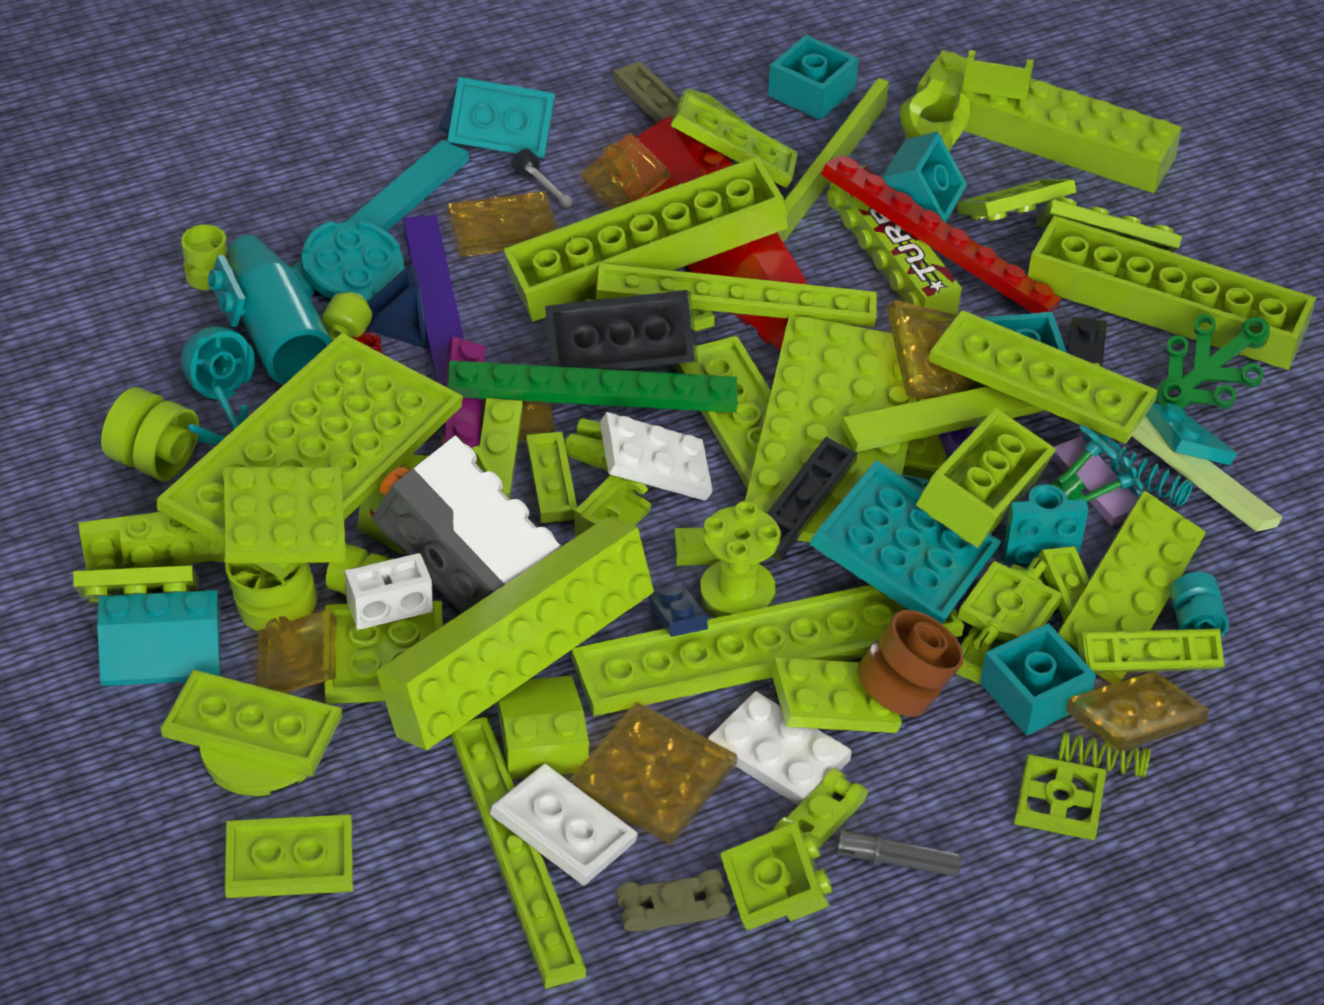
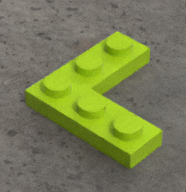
[402,398,523,500]

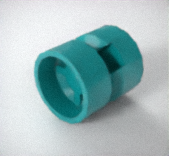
[1169,572,1230,638]

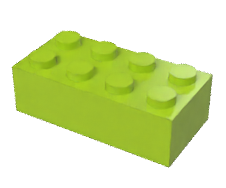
[916,408,1057,548]

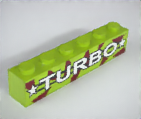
[827,166,962,324]

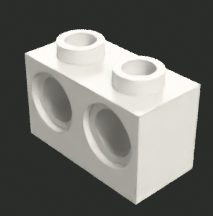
[345,553,433,630]

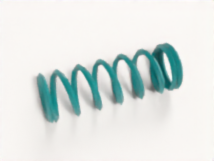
[1110,446,1193,507]

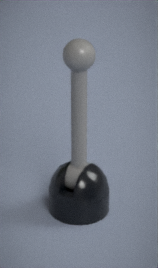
[511,148,573,208]

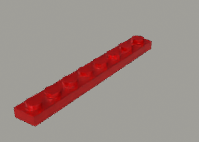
[820,155,1062,313]

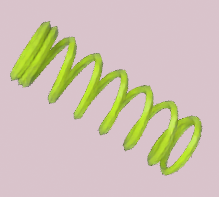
[1058,731,1151,779]

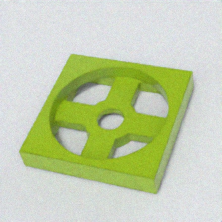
[1014,754,1107,841]

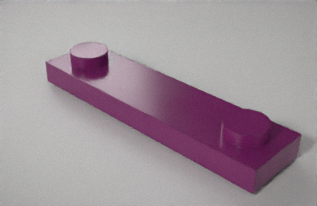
[440,336,486,448]

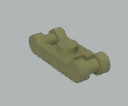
[615,870,731,932]

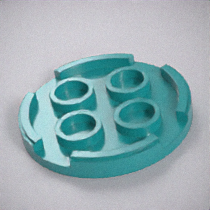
[301,220,405,302]

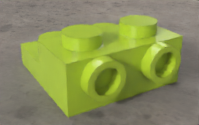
[720,822,833,931]

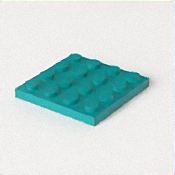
[809,460,1001,624]

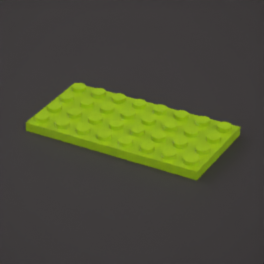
[745,315,928,543]
[157,333,463,579]

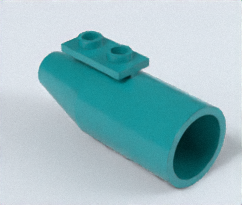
[208,235,332,384]

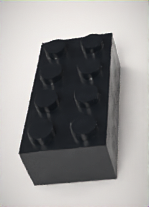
[545,290,698,370]

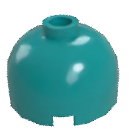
[181,326,255,400]

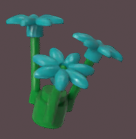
[1049,425,1143,502]

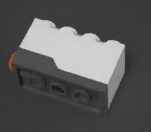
[371,435,561,614]

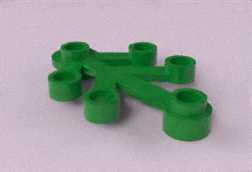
[1156,314,1270,410]

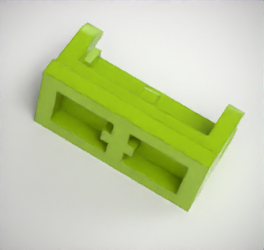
[963,50,1034,101]
[575,475,651,537]

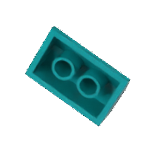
[97,590,221,686]

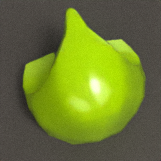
[900,78,970,152]

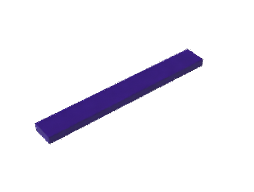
[403,215,464,386]

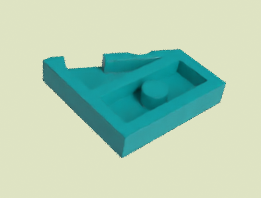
[1146,403,1237,465]

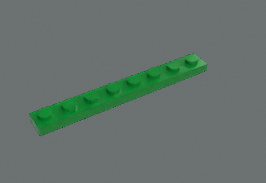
[448,361,738,413]

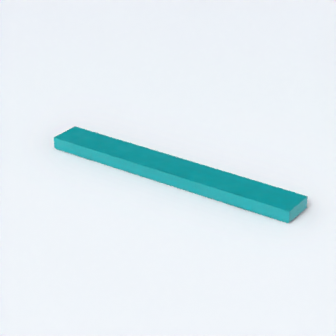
[291,140,469,297]

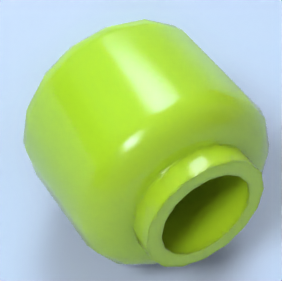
[321,292,372,341]

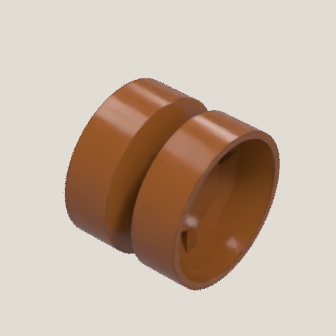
[858,610,964,717]

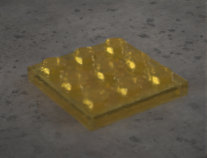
[887,300,987,400]
[569,702,737,845]

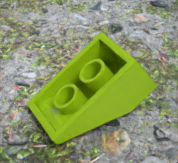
[496,675,589,780]

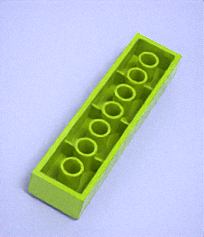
[917,50,1182,193]
[503,156,788,322]
[1028,215,1316,370]
[376,517,654,751]

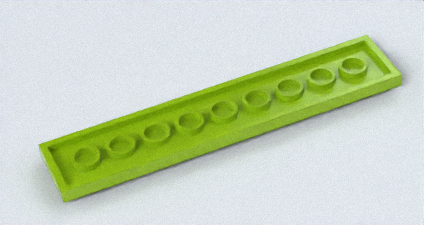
[571,585,964,717]

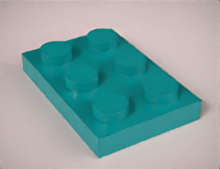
[448,77,556,159]

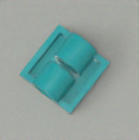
[1002,484,1088,564]

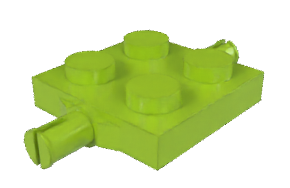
[958,558,1063,652]

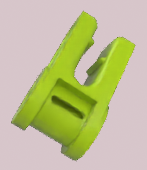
[565,418,608,472]

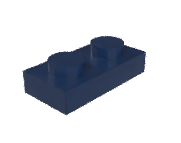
[648,586,708,637]

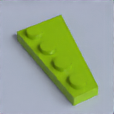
[1035,198,1182,253]

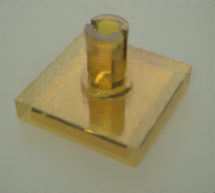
[580,133,671,209]
[257,609,336,693]

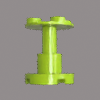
[700,501,781,618]

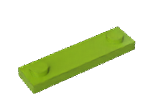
[1076,629,1225,673]

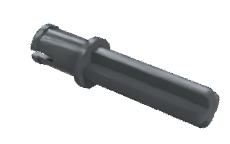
[837,829,962,876]

